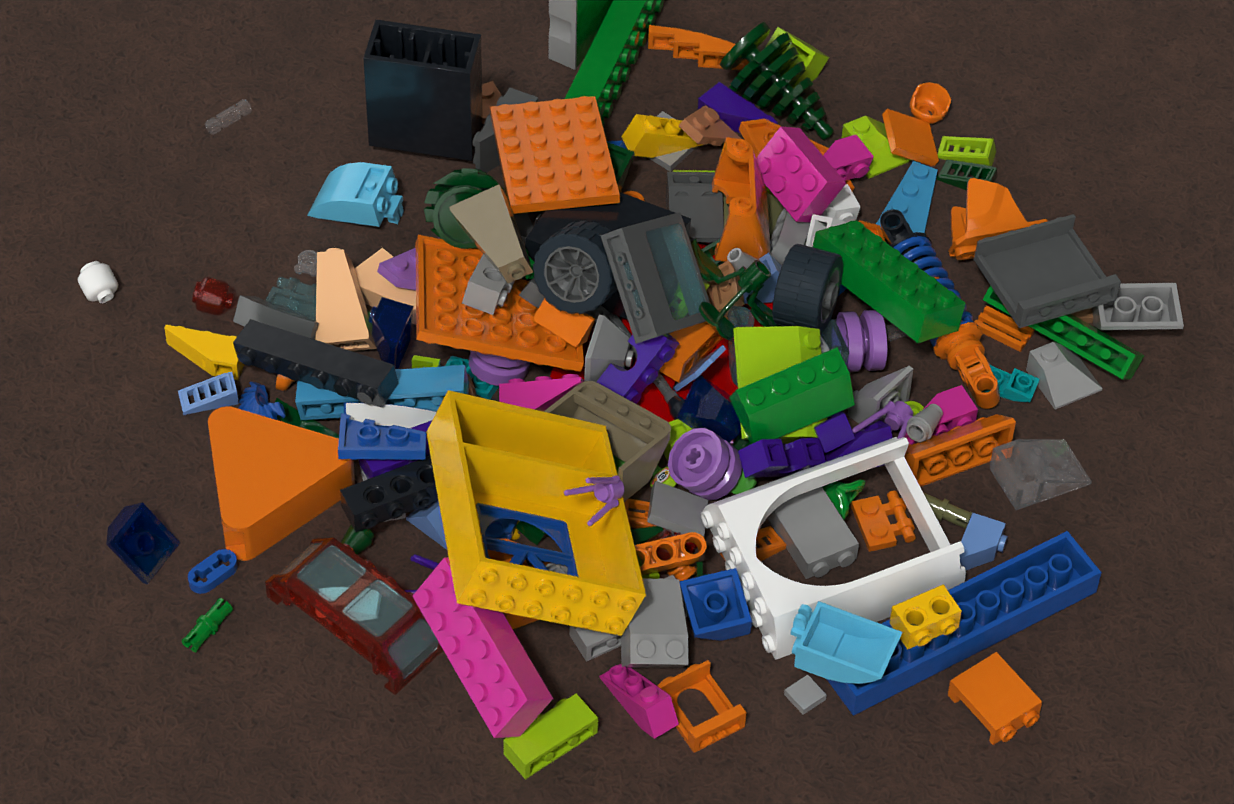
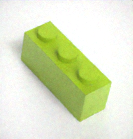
[503,694,598,779]

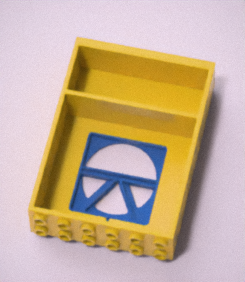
[426,390,646,636]

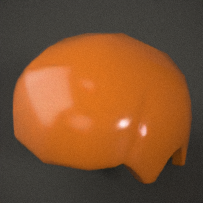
[910,82,951,124]

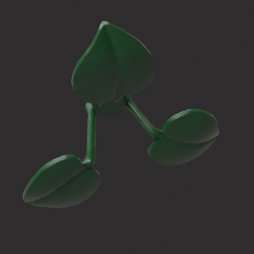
[691,239,781,340]

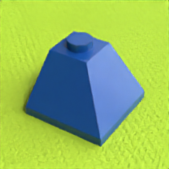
[679,568,752,641]

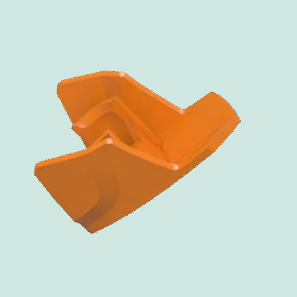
[948,178,1048,260]

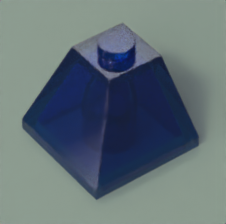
[369,297,413,369]
[676,375,741,443]
[106,502,180,584]

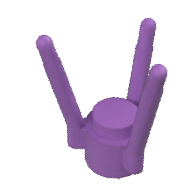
[852,401,913,439]
[564,475,624,526]

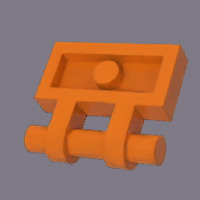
[851,491,916,552]

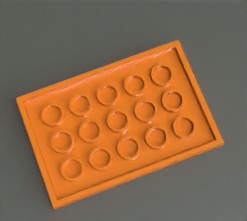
[490,96,620,214]

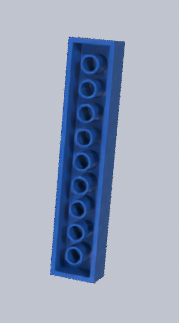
[827,531,1101,716]

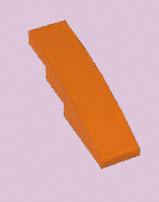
[648,25,750,70]

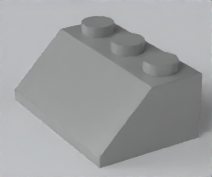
[1092,283,1184,330]

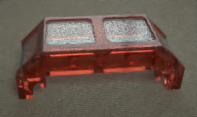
[265,538,444,695]

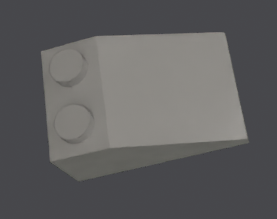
[621,579,688,668]

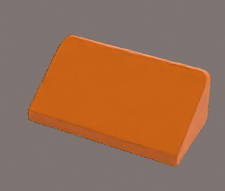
[533,298,595,347]

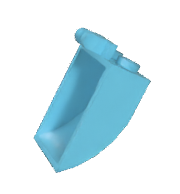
[307,162,404,227]
[790,601,903,684]

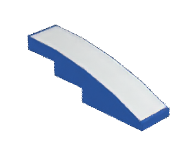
[344,402,436,429]

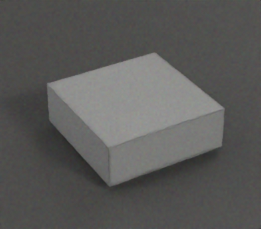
[784,675,827,715]

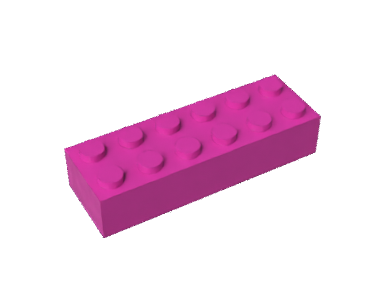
[413,558,553,738]

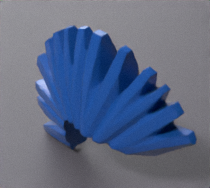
[238,381,286,420]

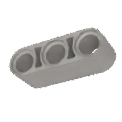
[770,208,811,265]

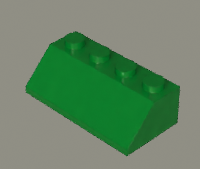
[729,347,855,444]

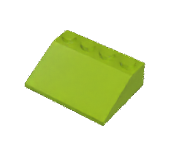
[733,326,827,444]

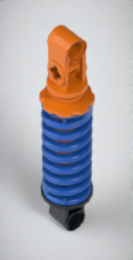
[880,209,1000,409]

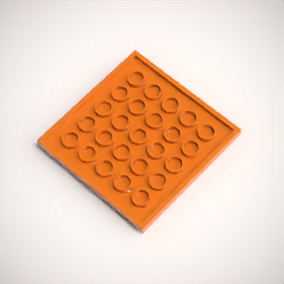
[415,234,584,372]

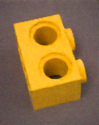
[889,584,962,650]

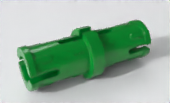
[182,598,233,653]

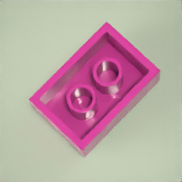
[756,127,846,222]

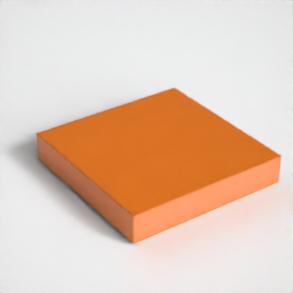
[882,109,939,166]

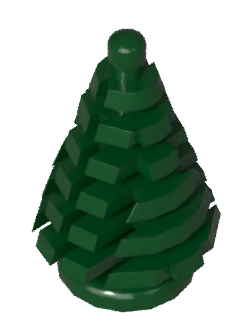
[720,22,834,140]
[424,168,507,249]

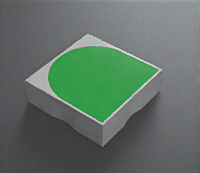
[549,0,613,70]

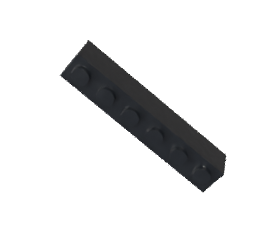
[233,319,399,407]

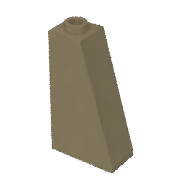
[449,185,533,283]

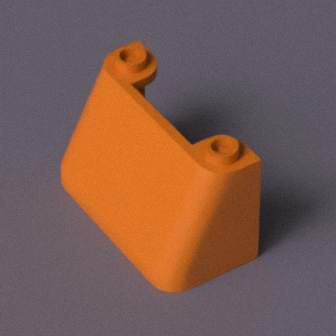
[712,137,770,262]

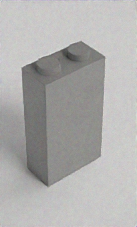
[767,468,859,579]

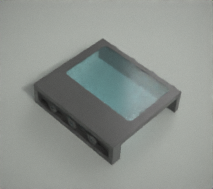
[601,212,710,344]

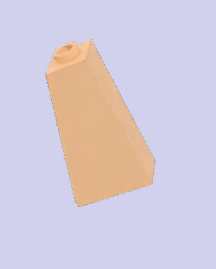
[316,248,377,351]
[355,248,416,325]

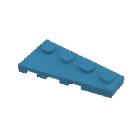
[876,161,938,242]

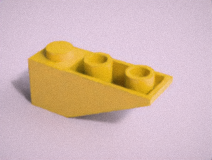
[621,114,704,158]
[164,325,244,380]

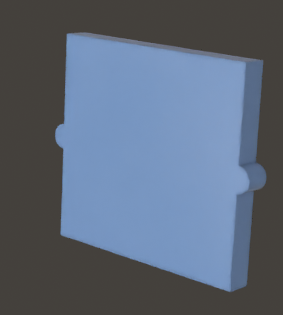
[673,345,726,391]

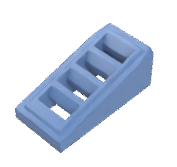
[178,372,239,415]

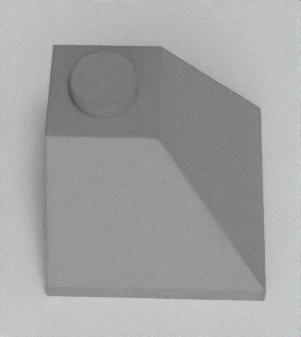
[584,315,634,382]
[1026,342,1103,409]
[847,366,913,423]

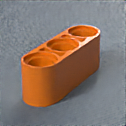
[634,532,706,575]

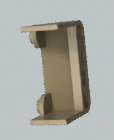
[544,381,671,502]

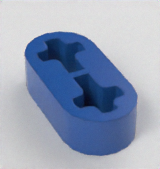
[188,549,238,594]

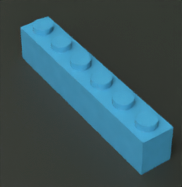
[295,365,469,420]

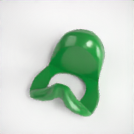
[822,479,866,520]

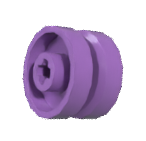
[835,310,887,372]
[468,350,530,386]
[668,428,742,500]

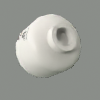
[78,261,118,303]

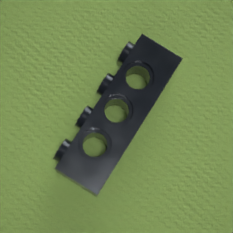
[340,456,438,533]

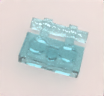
[265,277,316,321]

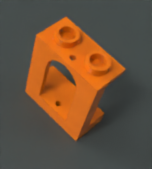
[657,660,746,753]

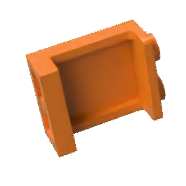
[948,652,1042,745]

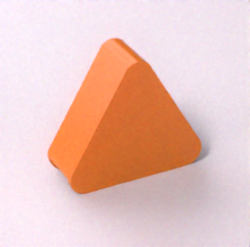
[208,406,355,561]

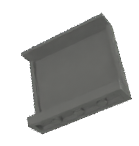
[974,214,1121,328]

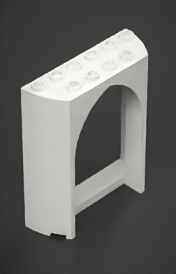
[701,437,966,660]

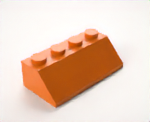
[904,414,1016,487]

